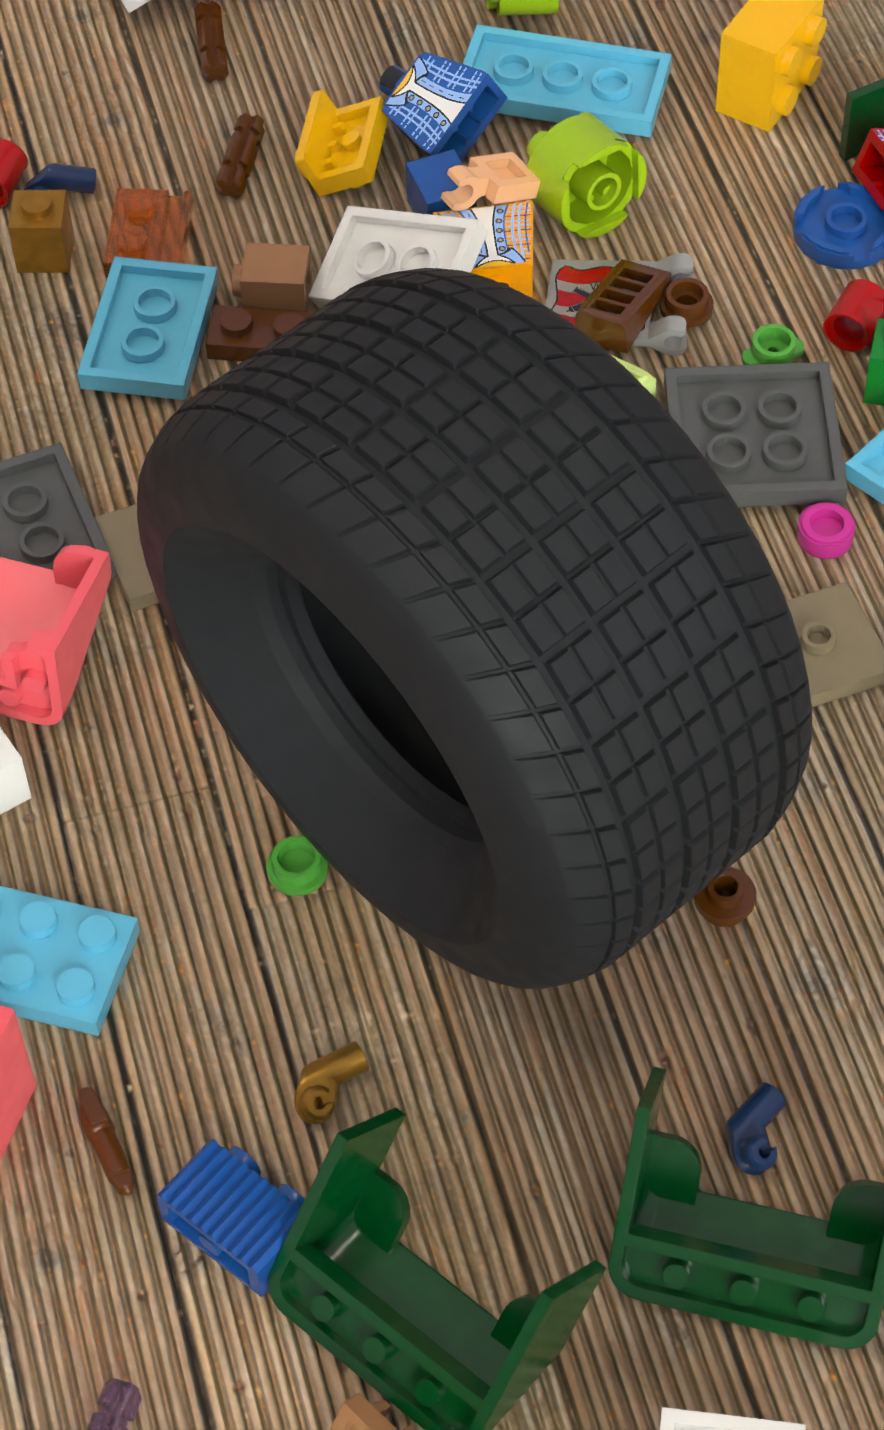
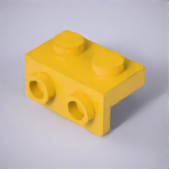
[295,89,388,196]

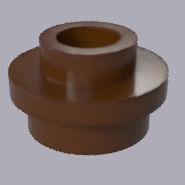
[660,278,714,328]
[693,867,756,927]

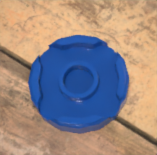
[793,182,884,269]

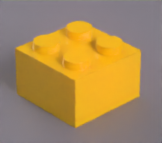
[715,0,827,132]

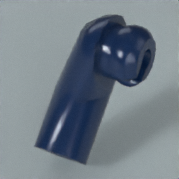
[24,163,97,194]
[725,1083,786,1175]

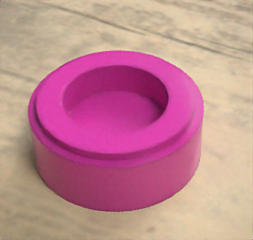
[797,502,855,559]

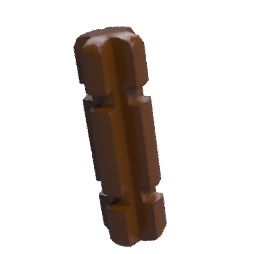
[194,1,229,82]
[216,113,265,199]

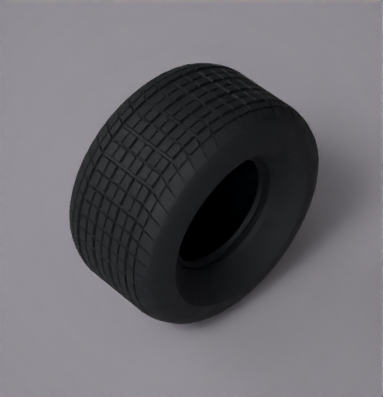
[137,268,812,989]

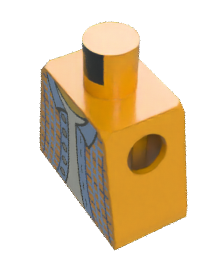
[433,201,534,297]

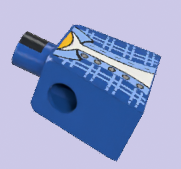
[379,52,508,162]

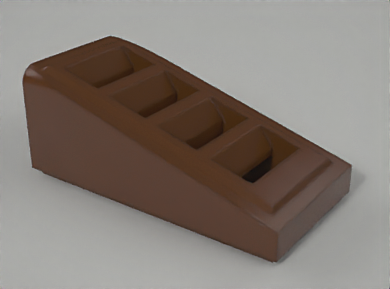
[575,259,671,354]

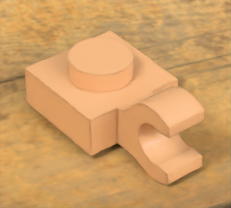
[441,152,541,211]

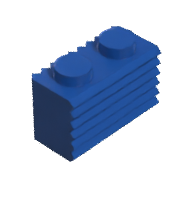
[156,1139,305,1297]

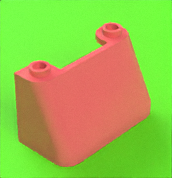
[0,545,112,726]

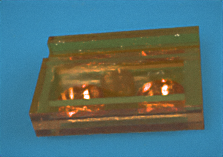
[103,188,194,278]

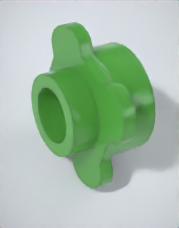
[742,324,804,365]

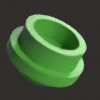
[266,836,328,896]

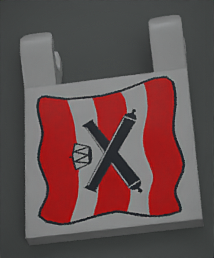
[545,253,695,356]

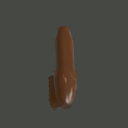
[77,1087,136,1195]

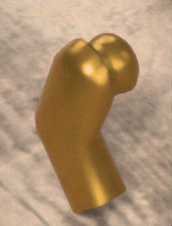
[294,1041,369,1124]

